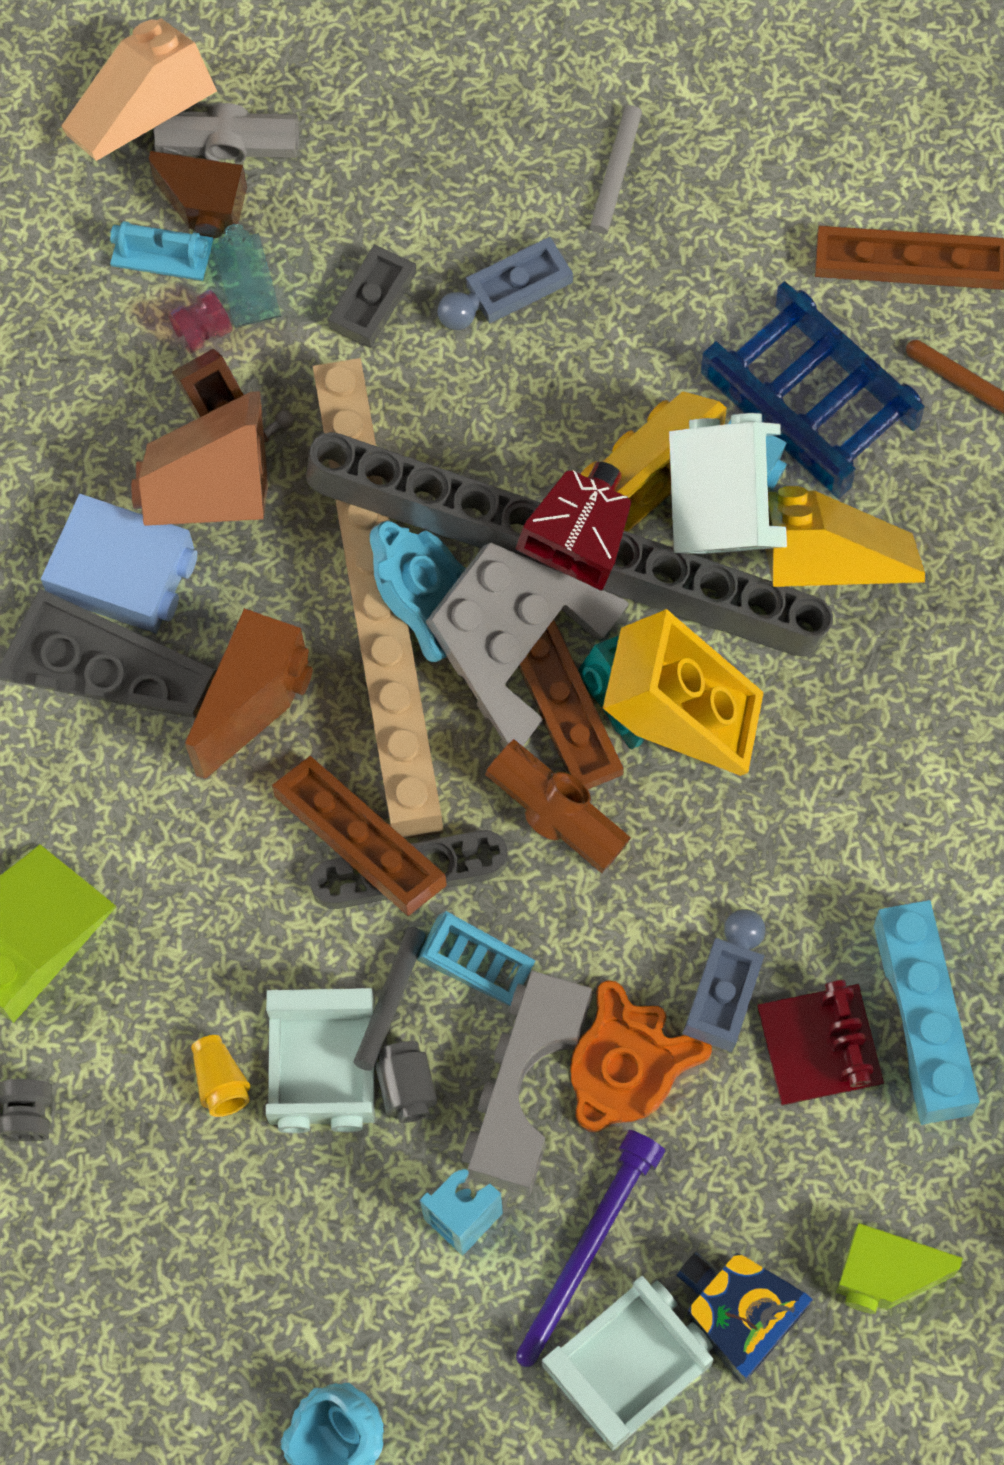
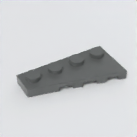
[0,588,216,718]

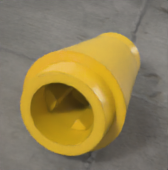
[191,1035,250,1117]

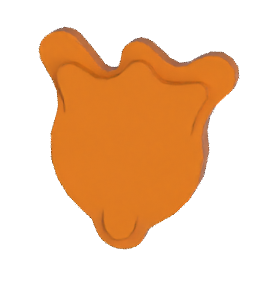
[570,980,712,1132]

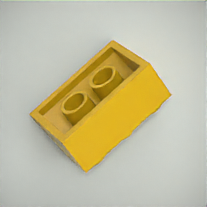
[581,391,727,532]

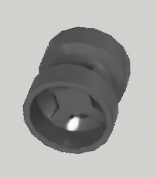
[0,1079,52,1141]

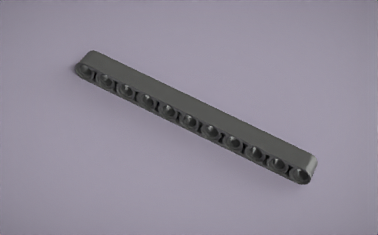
[305,432,833,656]

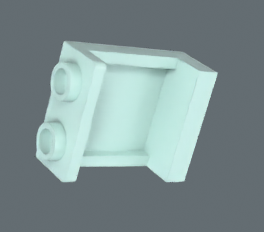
[669,413,787,554]
[266,988,375,1133]
[542,1276,713,1451]

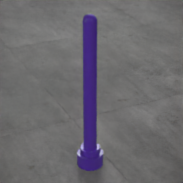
[516,1130,666,1367]

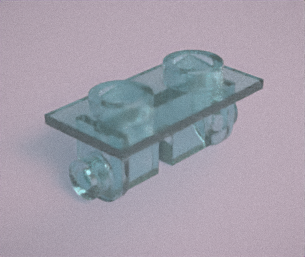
[213,224,281,328]

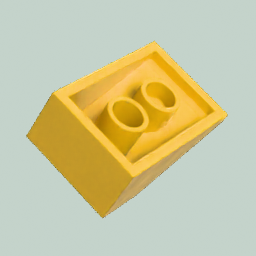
[765,486,925,587]
[603,609,764,776]

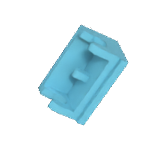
[420,1169,503,1256]

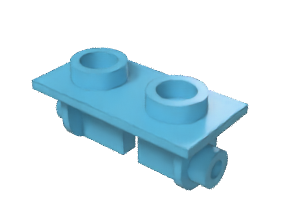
[110,221,213,281]

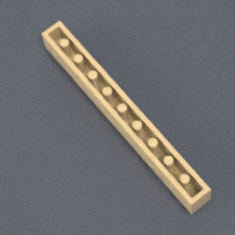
[313,358,444,839]

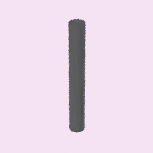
[353,927,426,1071]

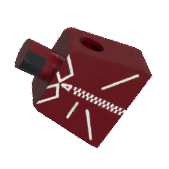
[515,461,632,591]

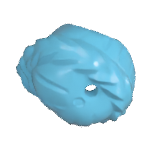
[281,1383,384,1465]

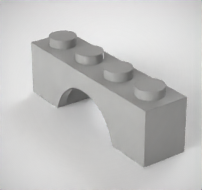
[462,970,592,1197]

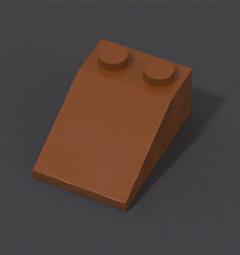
[185,608,313,779]

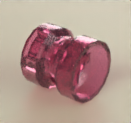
[167,289,233,354]

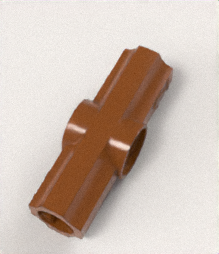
[485,739,631,873]

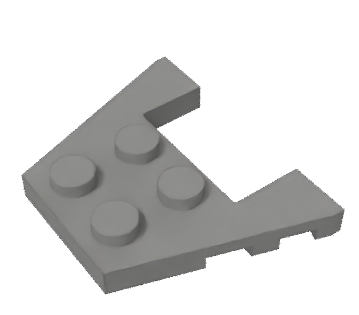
[425,543,629,748]

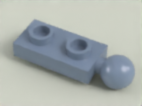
[437,237,573,330]
[682,909,765,1052]

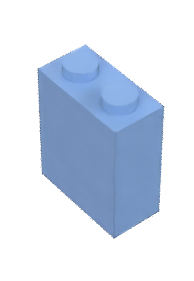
[40,493,198,634]

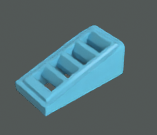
[417,911,536,1006]

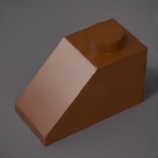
[149,151,247,238]
[171,348,269,443]

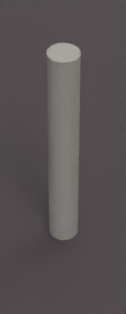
[590,105,642,235]

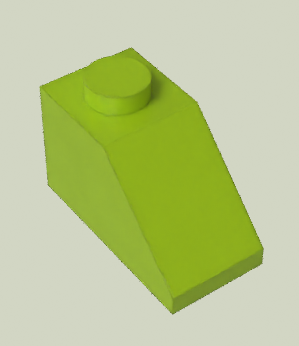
[835,1223,963,1314]

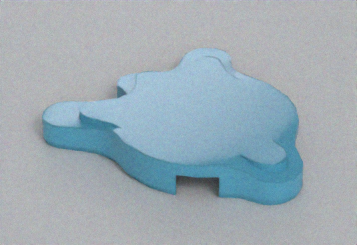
[370,521,466,662]

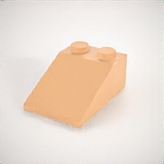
[61,18,217,161]

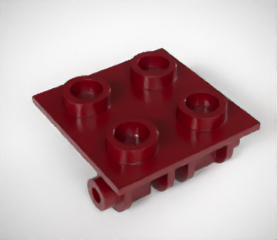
[757,980,884,1106]

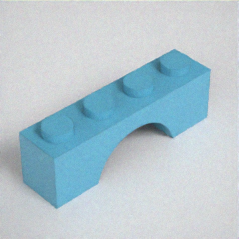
[873,900,980,1125]

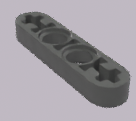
[310,830,508,909]

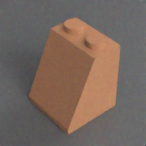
[131,391,268,526]

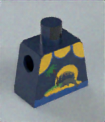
[676,1251,813,1385]

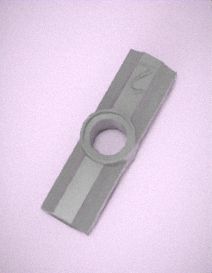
[154,103,299,164]

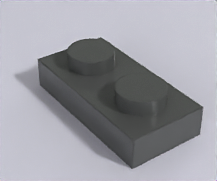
[327,244,417,348]

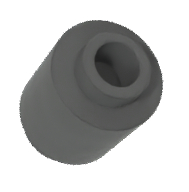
[375,1041,438,1123]

